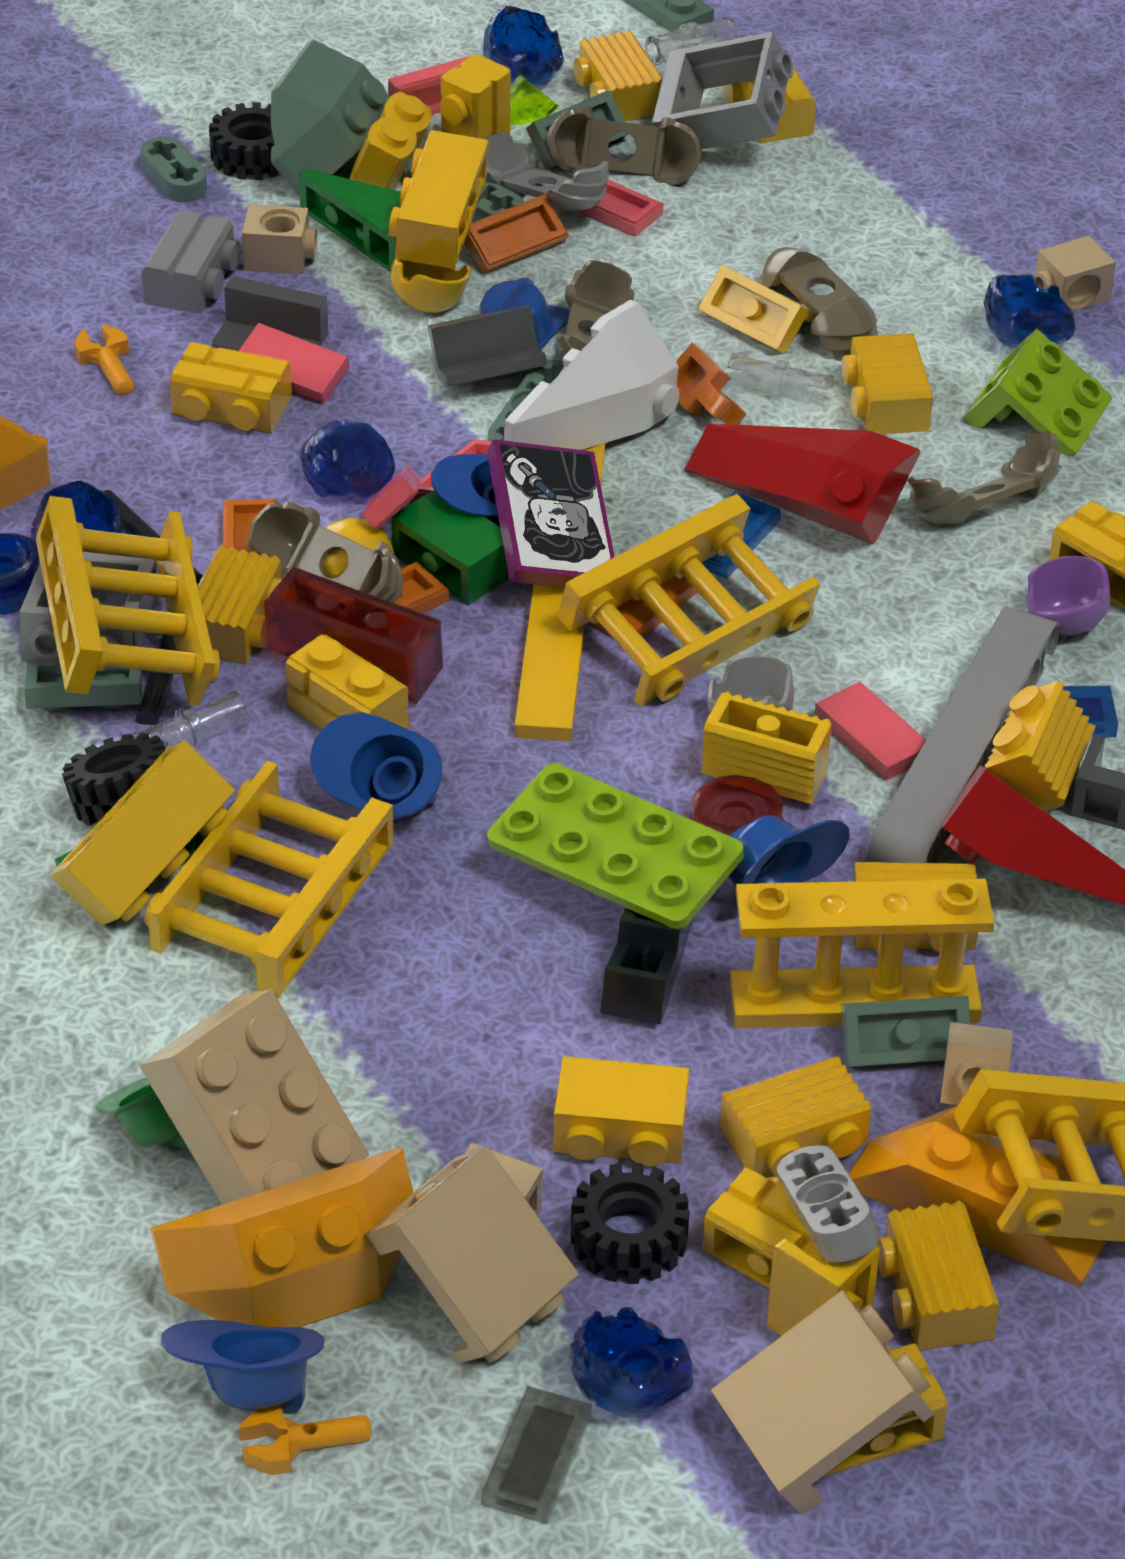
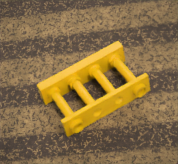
[557,494,821,707]
[36,496,220,706]
[145,760,393,998]
[730,878,994,1029]
[953,1069,1125,1242]

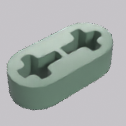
[140,137,207,203]

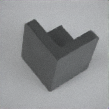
[1071,735,1125,830]

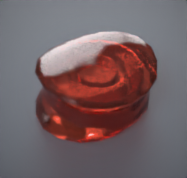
[689,775,784,836]

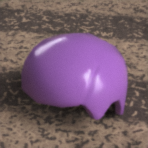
[1026,556,1111,636]

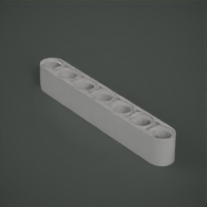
[866,606,1060,863]

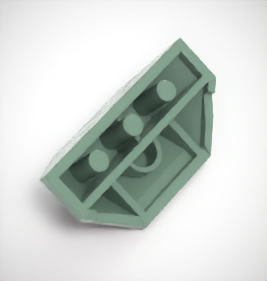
[271,39,390,197]

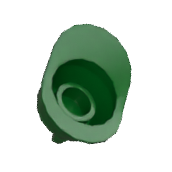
[95,1077,187,1150]

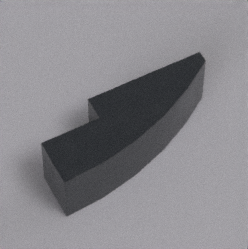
[600,908,694,1024]

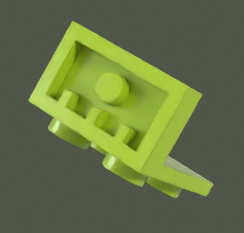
[963,329,1112,456]

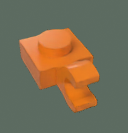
[676,343,747,425]

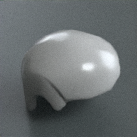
[707,656,794,714]

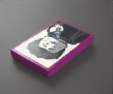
[487,439,615,587]

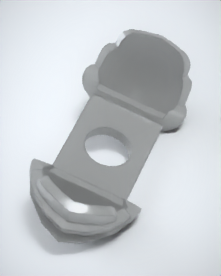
[484,133,610,211]

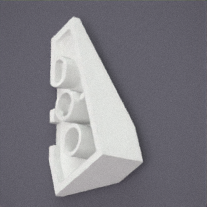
[504,300,679,450]

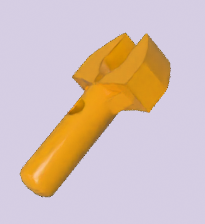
[74,325,134,395]
[239,1404,372,1475]

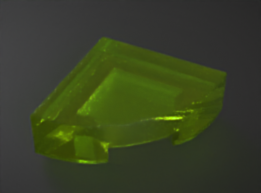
[510,75,559,125]

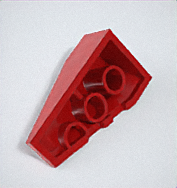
[685,423,921,544]
[941,765,1125,905]

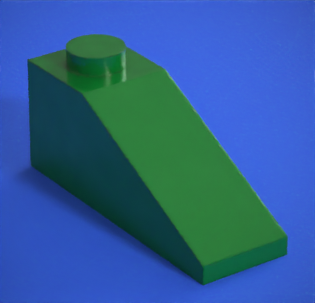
[299,169,401,272]

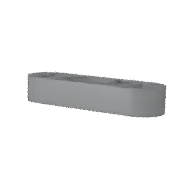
[777,1145,880,1262]

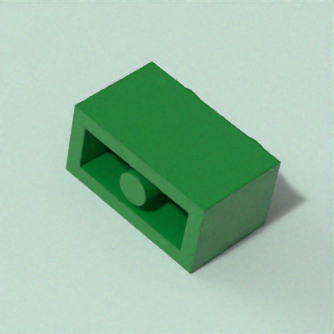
[391,490,509,606]

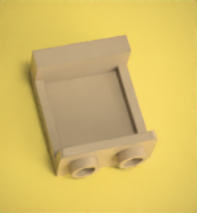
[365,1145,579,1363]
[711,1290,934,1514]

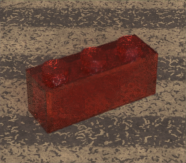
[264,566,443,704]

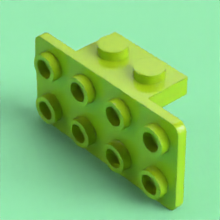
[487,763,744,929]

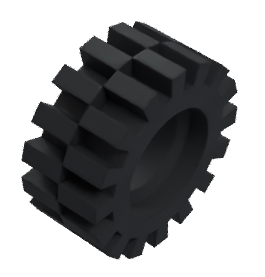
[209,102,278,180]
[62,733,166,826]
[570,1162,690,1284]

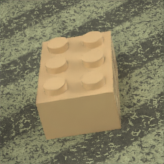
[139,988,370,1205]

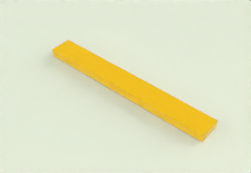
[515,443,606,742]

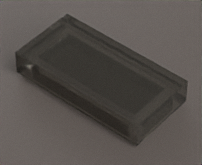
[481,1386,592,1525]

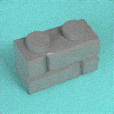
[142,210,240,314]

